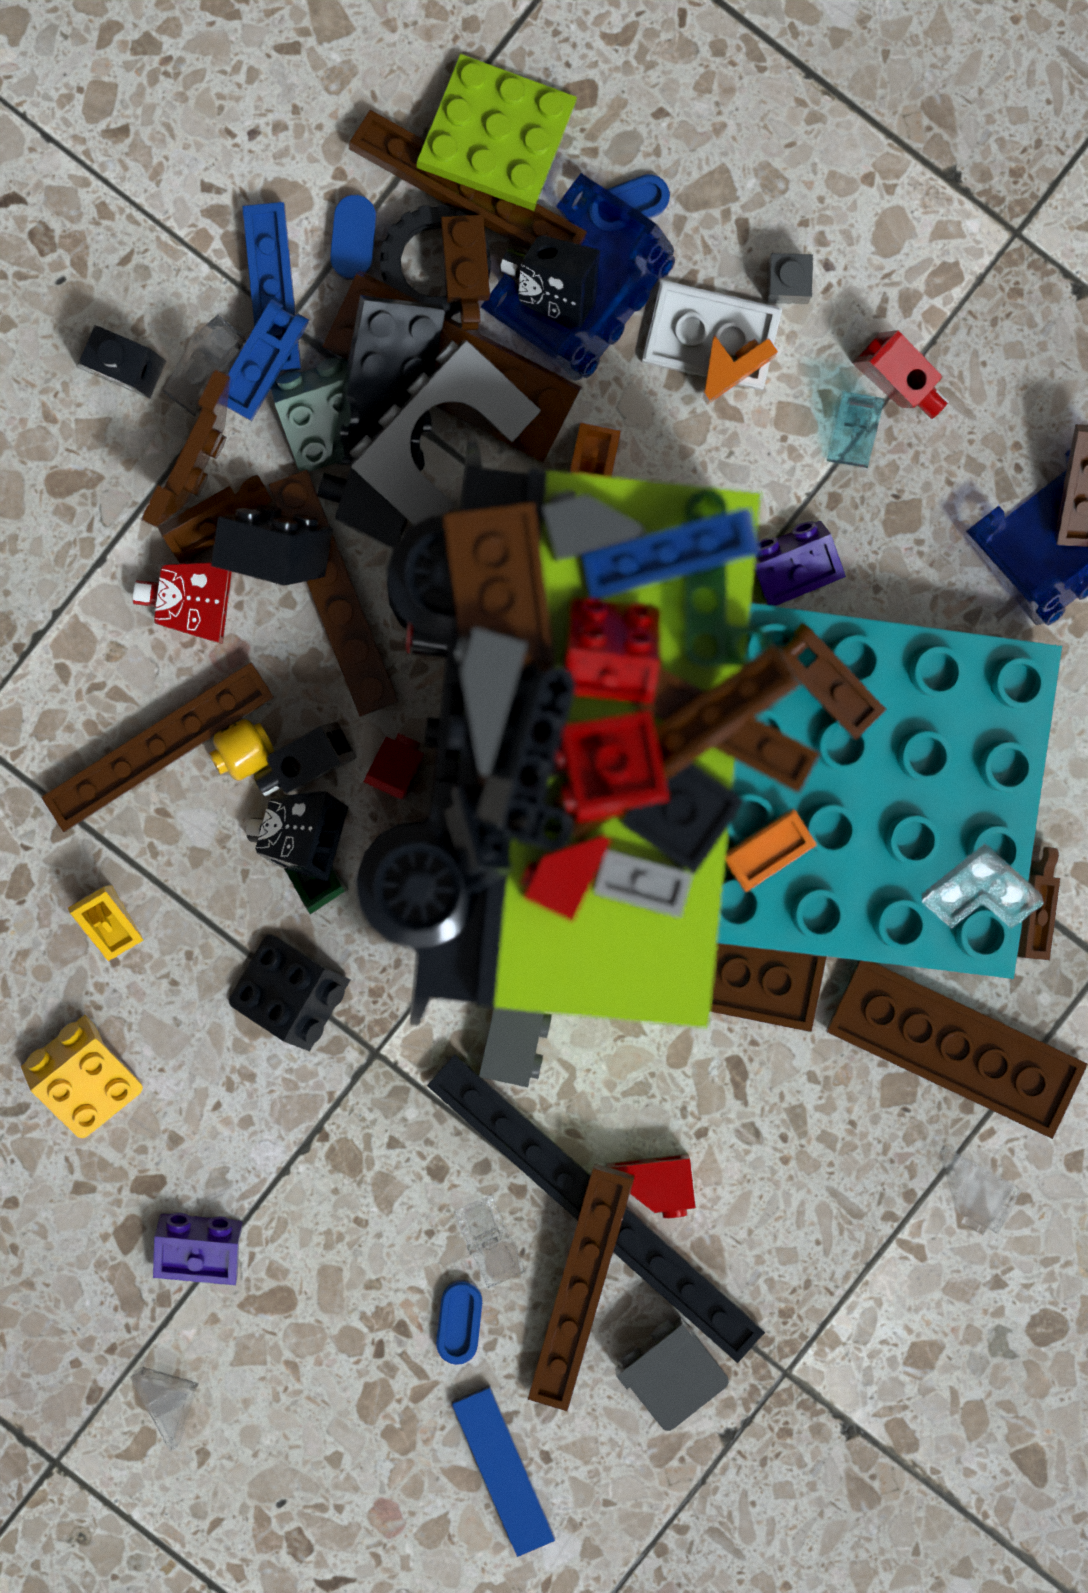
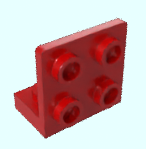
[565,598,660,704]

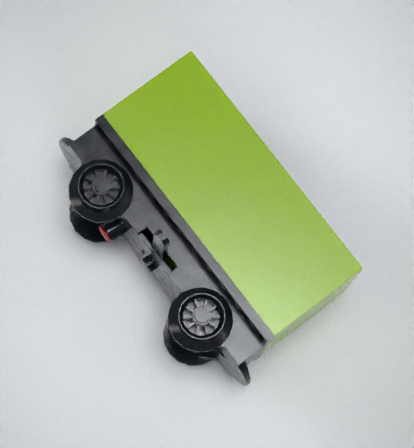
[356,441,761,1028]

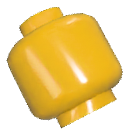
[209,719,274,781]

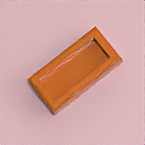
[725,808,817,892]

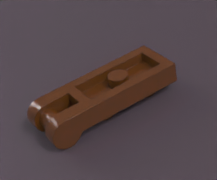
[777,623,887,740]

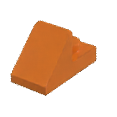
[702,335,778,405]

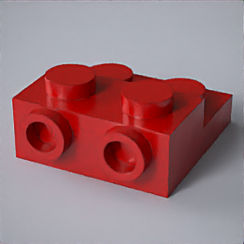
[556,710,669,823]

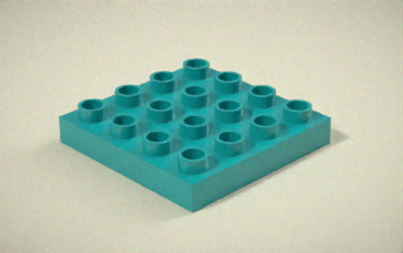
[717,603,1062,979]

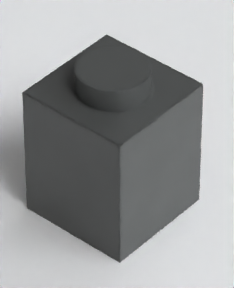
[767,253,813,304]

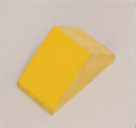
[68,885,144,961]

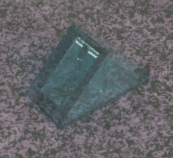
[827,391,884,468]

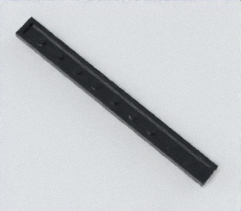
[427,1054,765,1363]

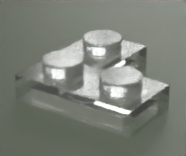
[921,844,1044,929]

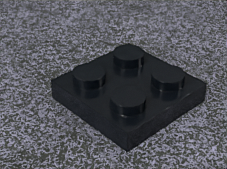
[620,763,746,875]

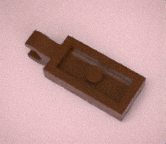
[440,215,490,331]
[158,475,272,564]
[1017,845,1061,960]

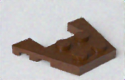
[141,369,231,528]

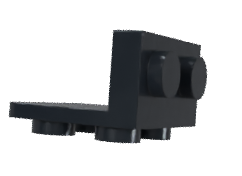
[229,934,351,1052]

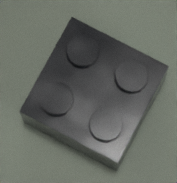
[211,505,333,586]

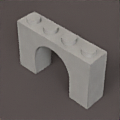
[349,340,541,525]

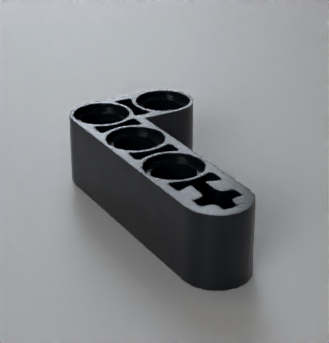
[478,660,576,849]

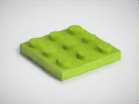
[417,54,577,211]

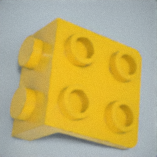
[21,1015,143,1138]

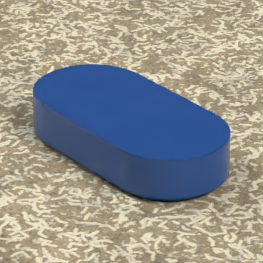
[590,174,670,233]
[330,195,377,280]
[436,1280,483,1365]

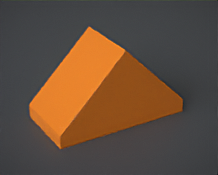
[569,422,621,477]

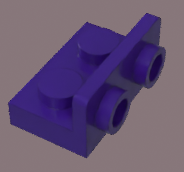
[754,521,846,606]
[153,1213,242,1286]

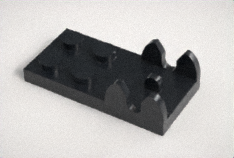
[331,295,445,472]

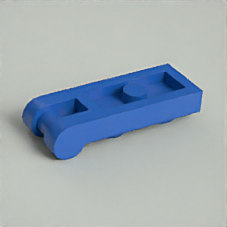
[227,299,309,422]

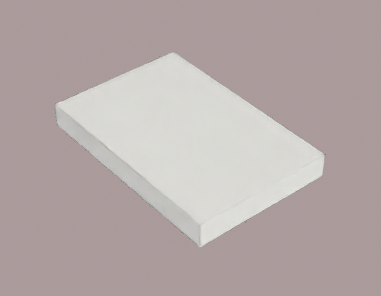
[642,280,782,391]

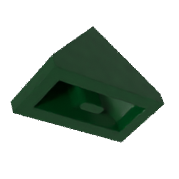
[284,865,349,914]

